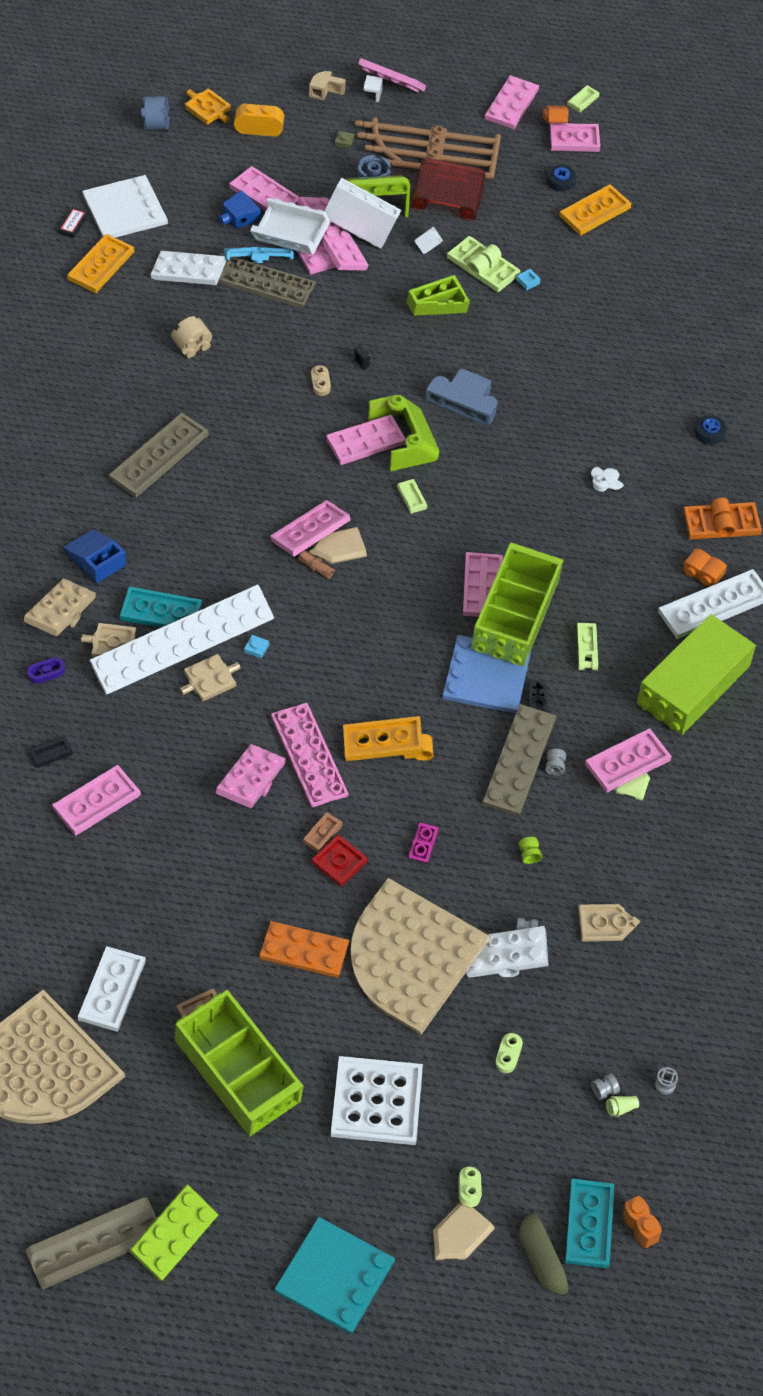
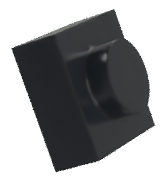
[354,345,370,370]

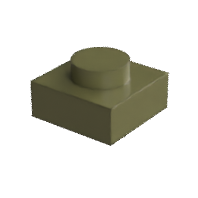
[335,131,355,149]

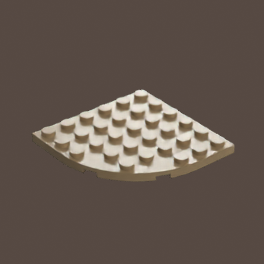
[351,878,490,1035]
[0,990,125,1124]

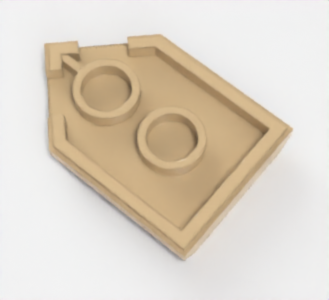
[309,527,367,564]
[578,904,640,942]
[433,1202,495,1260]

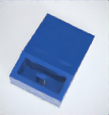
[63,529,126,584]

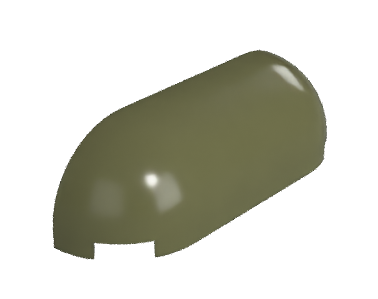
[519,1213,568,1294]

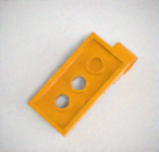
[343,716,434,761]

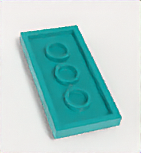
[120,586,202,628]
[565,1179,615,1269]

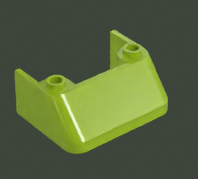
[345,175,410,217]
[368,395,439,471]

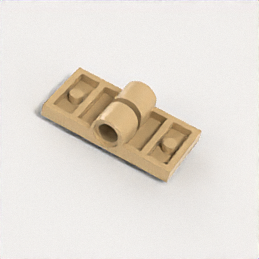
[24,578,96,637]

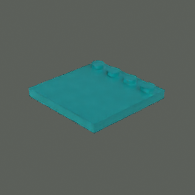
[275,1217,395,1335]

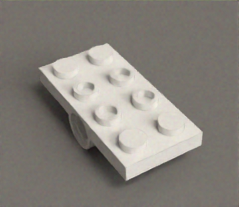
[466,926,549,977]

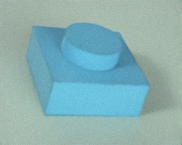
[516,269,541,290]
[244,635,269,659]

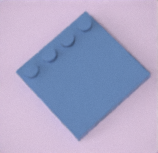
[442,635,531,714]

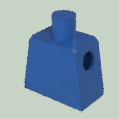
[218,191,261,229]

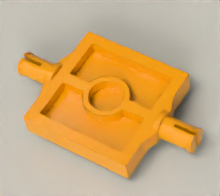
[185,89,231,125]

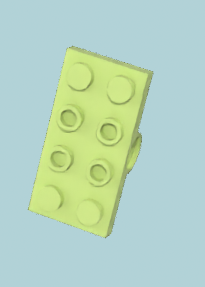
[447,236,520,292]

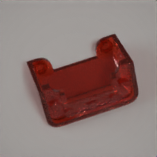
[411,158,486,220]

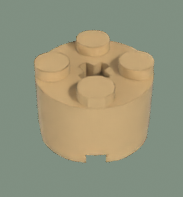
[171,316,212,358]

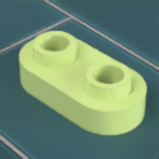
[495,1033,523,1073]
[458,1167,482,1207]

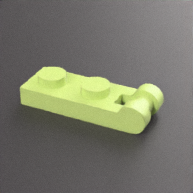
[577,623,598,671]

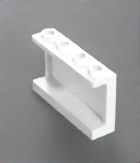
[324,178,401,248]
[250,198,330,255]

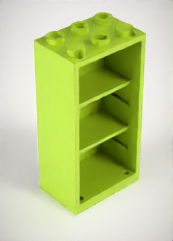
[471,542,563,667]
[637,614,756,735]
[175,990,303,1137]

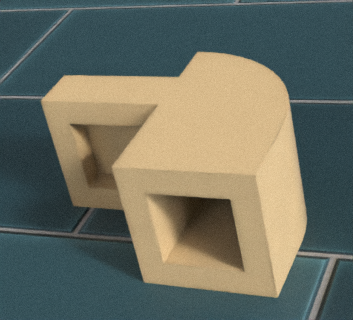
[309,71,346,100]

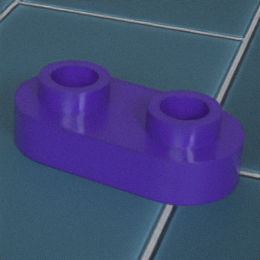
[27,658,65,683]

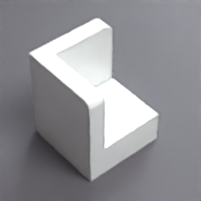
[364,75,383,102]
[414,227,443,254]

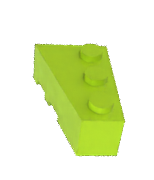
[406,275,470,316]

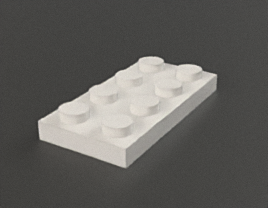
[151,251,226,285]
[78,946,146,1032]

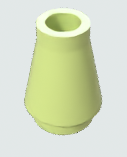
[606,1096,639,1117]

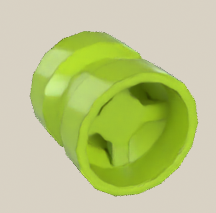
[519,837,542,864]

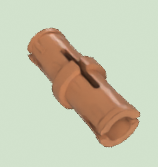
[298,550,335,579]

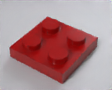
[311,834,368,887]

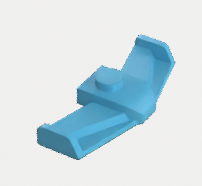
[224,247,294,263]

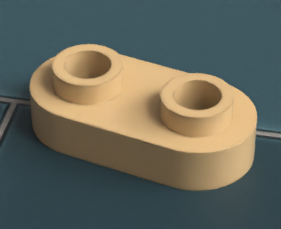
[311,366,331,396]

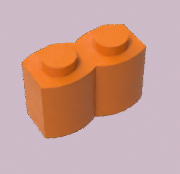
[543,106,568,124]
[683,548,727,587]
[622,1196,661,1248]

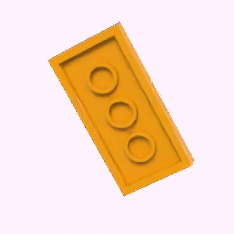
[559,184,632,236]
[67,234,134,294]

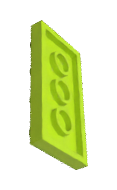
[128,1185,218,1281]

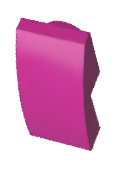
[408,822,439,863]

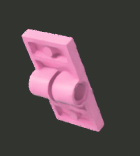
[216,744,286,808]

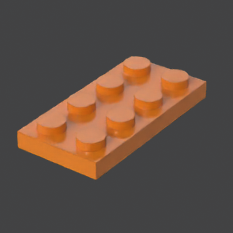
[260,921,349,978]

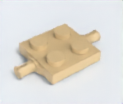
[81,623,136,658]
[179,654,241,702]

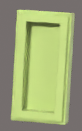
[567,86,599,113]
[397,479,427,514]

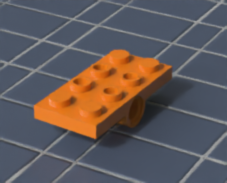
[683,498,762,540]

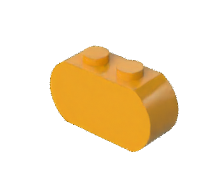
[234,103,284,137]

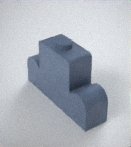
[425,369,497,426]

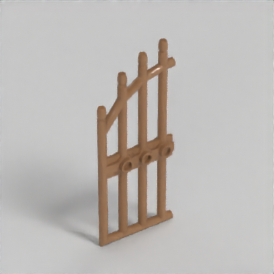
[355,117,501,180]

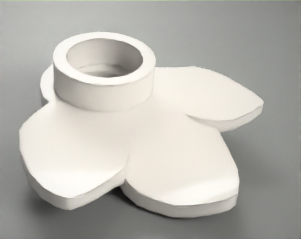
[591,467,623,491]

